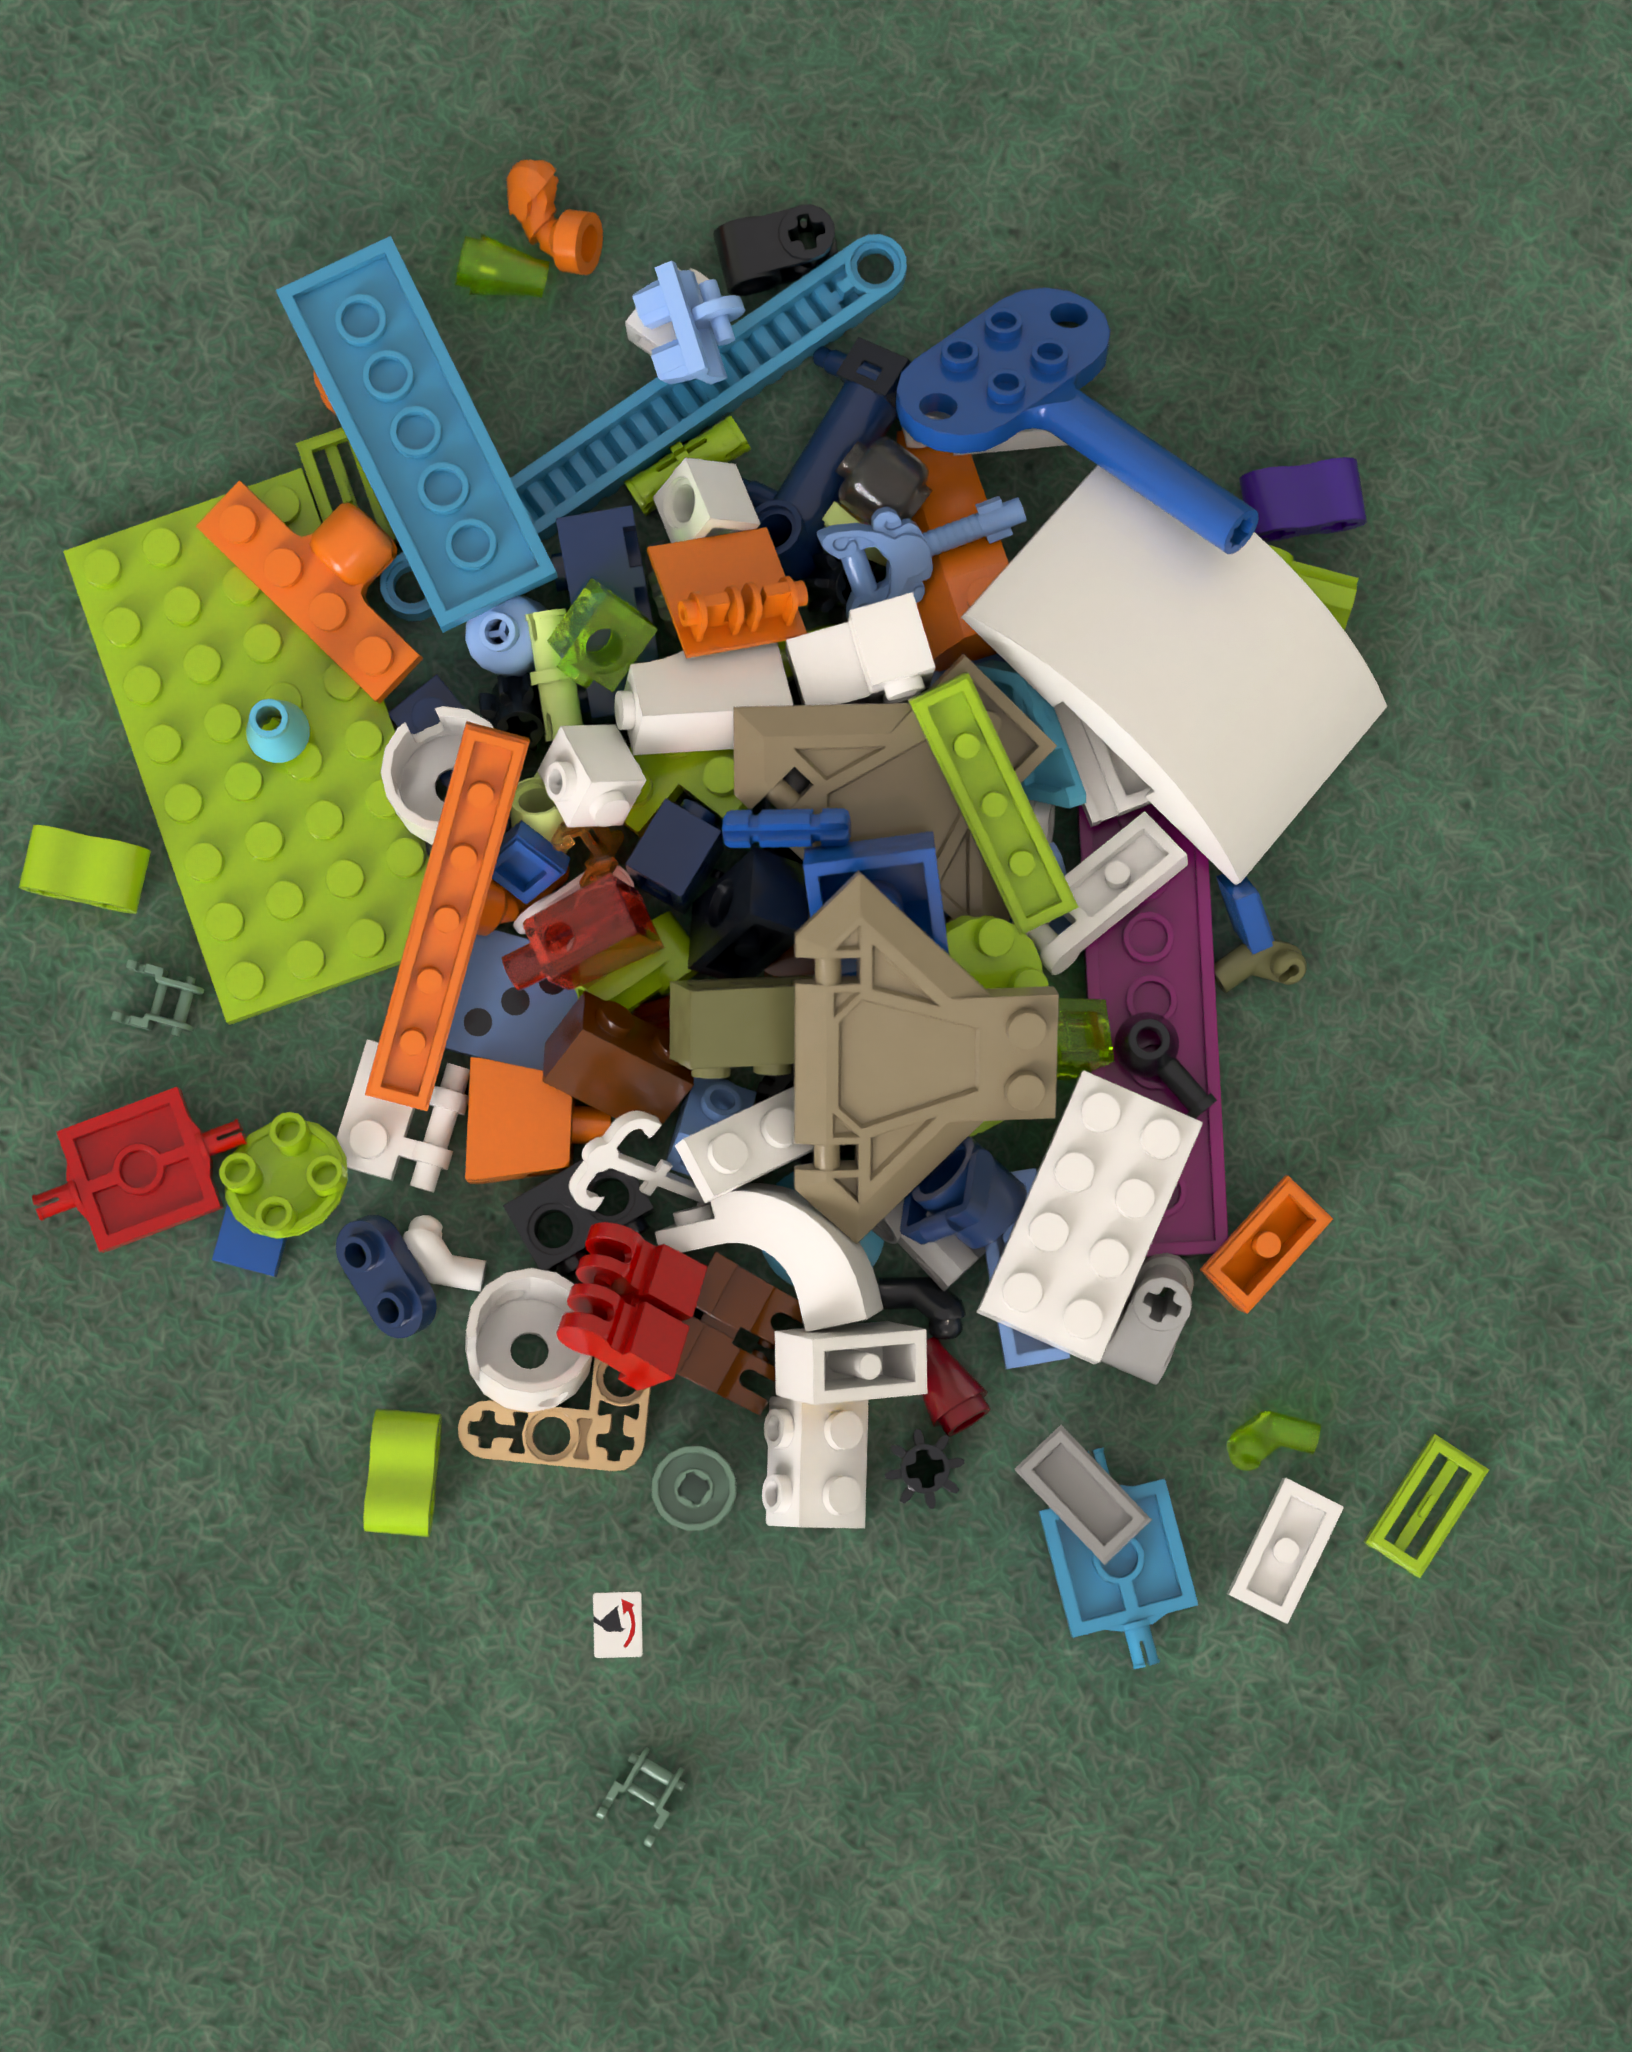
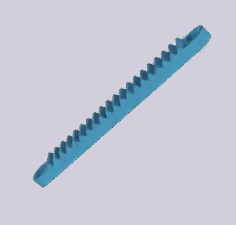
[380,234,907,621]

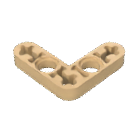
[458,1357,651,1471]

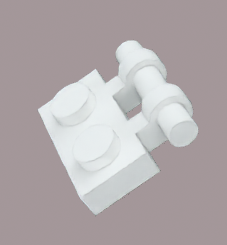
[337,1039,470,1193]

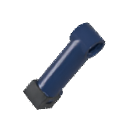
[741,337,911,581]

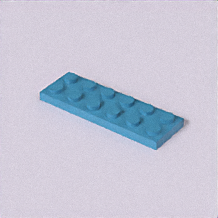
[276,236,558,633]

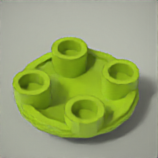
[219,1112,348,1239]

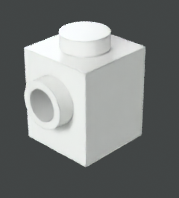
[537,724,646,827]

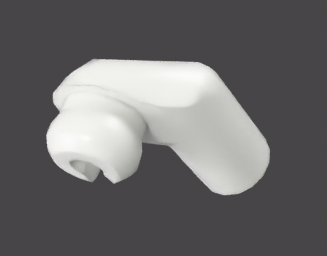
[403,1215,487,1292]

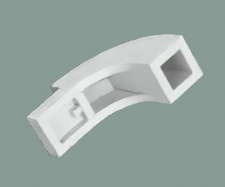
[655,1183,884,1332]

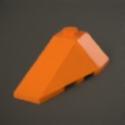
[894,430,1009,672]

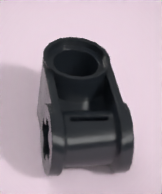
[713,204,837,296]

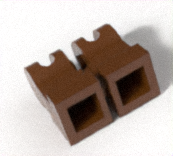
[676,1252,804,1416]

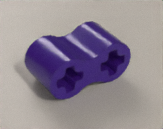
[1239,457,1367,542]

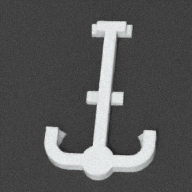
[569,1111,713,1214]

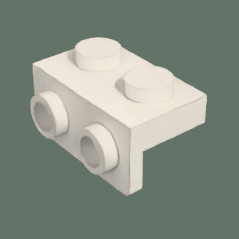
[762,1396,868,1529]

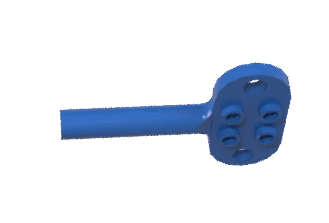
[896,287,1259,554]

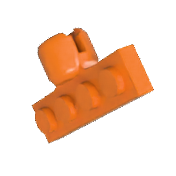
[196,480,424,704]

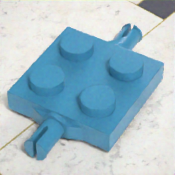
[1038,1447,1198,1669]

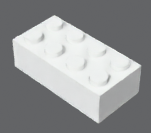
[976,1070,1203,1365]

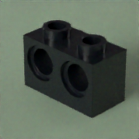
[503,1147,656,1278]

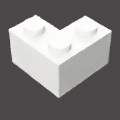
[786,592,935,705]

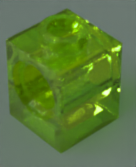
[547,578,658,692]
[1056,998,1115,1081]

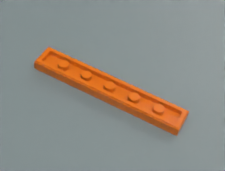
[365,721,530,1111]

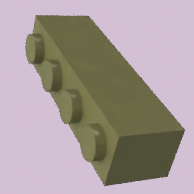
[670,974,815,1079]

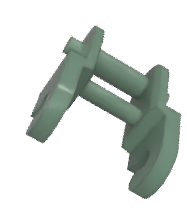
[111,959,205,1037]
[595,1746,686,1848]

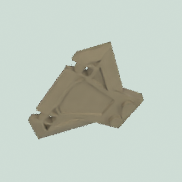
[733,654,1057,924]
[794,871,1059,1244]

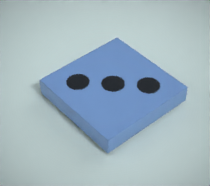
[445,930,595,1071]

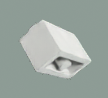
[775,1321,927,1405]

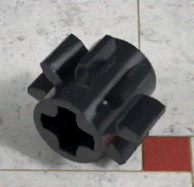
[801,553,878,625]
[478,673,545,751]
[884,1429,965,1509]

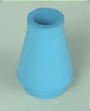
[246,699,310,763]

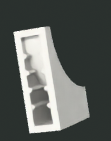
[614,643,793,755]

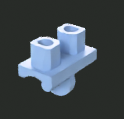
[632,260,745,385]

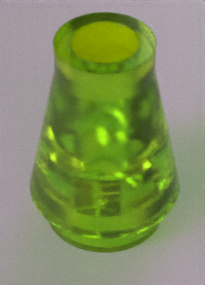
[455,233,549,298]

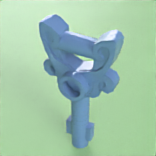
[817,496,1027,619]

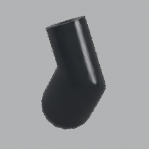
[879,1277,966,1340]

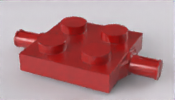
[32,1087,247,1253]

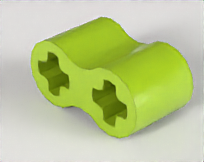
[19,825,151,914]
[363,1408,442,1537]

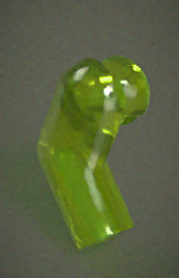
[1226,1410,1321,1471]

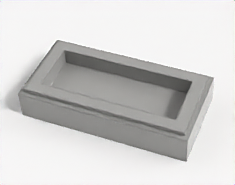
[1014,1425,1152,1565]

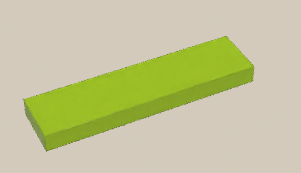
[908,672,1079,936]

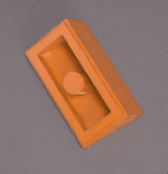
[1199,1175,1333,1314]

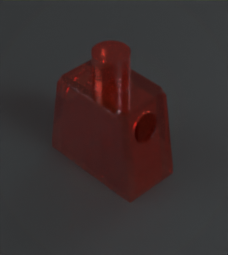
[502,874,664,991]

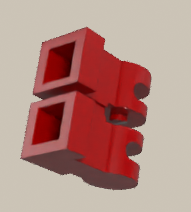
[556,1222,708,1391]

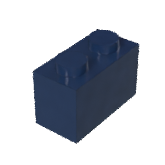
[625,798,724,915]

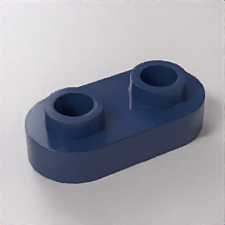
[336,1215,437,1338]

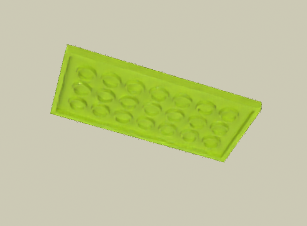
[63,468,429,1025]

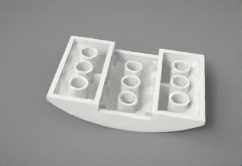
[961,465,1387,885]

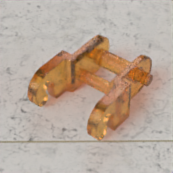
[551,822,625,893]

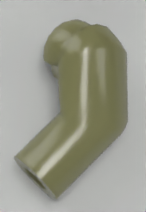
[1214,939,1307,993]

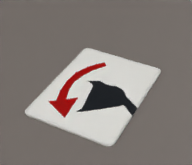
[593,1592,643,1658]

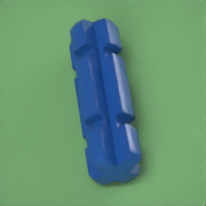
[722,808,851,848]

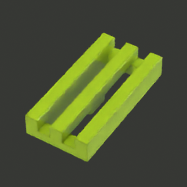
[296,427,397,544]
[1363,1434,1489,1578]

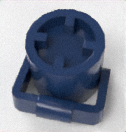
[900,1136,1027,1249]

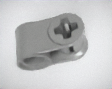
[1101,1253,1194,1385]

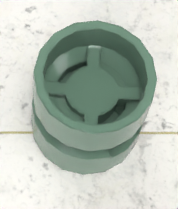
[652,1446,737,1531]

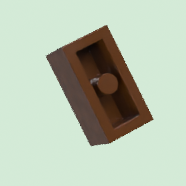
[542,991,694,1137]

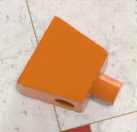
[465,1057,612,1184]

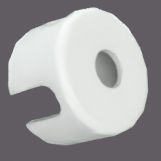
[381,706,494,845]
[465,1268,593,1412]

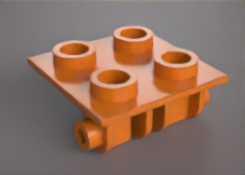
[647,527,808,658]

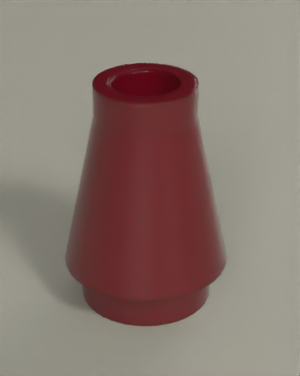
[921,1337,991,1437]

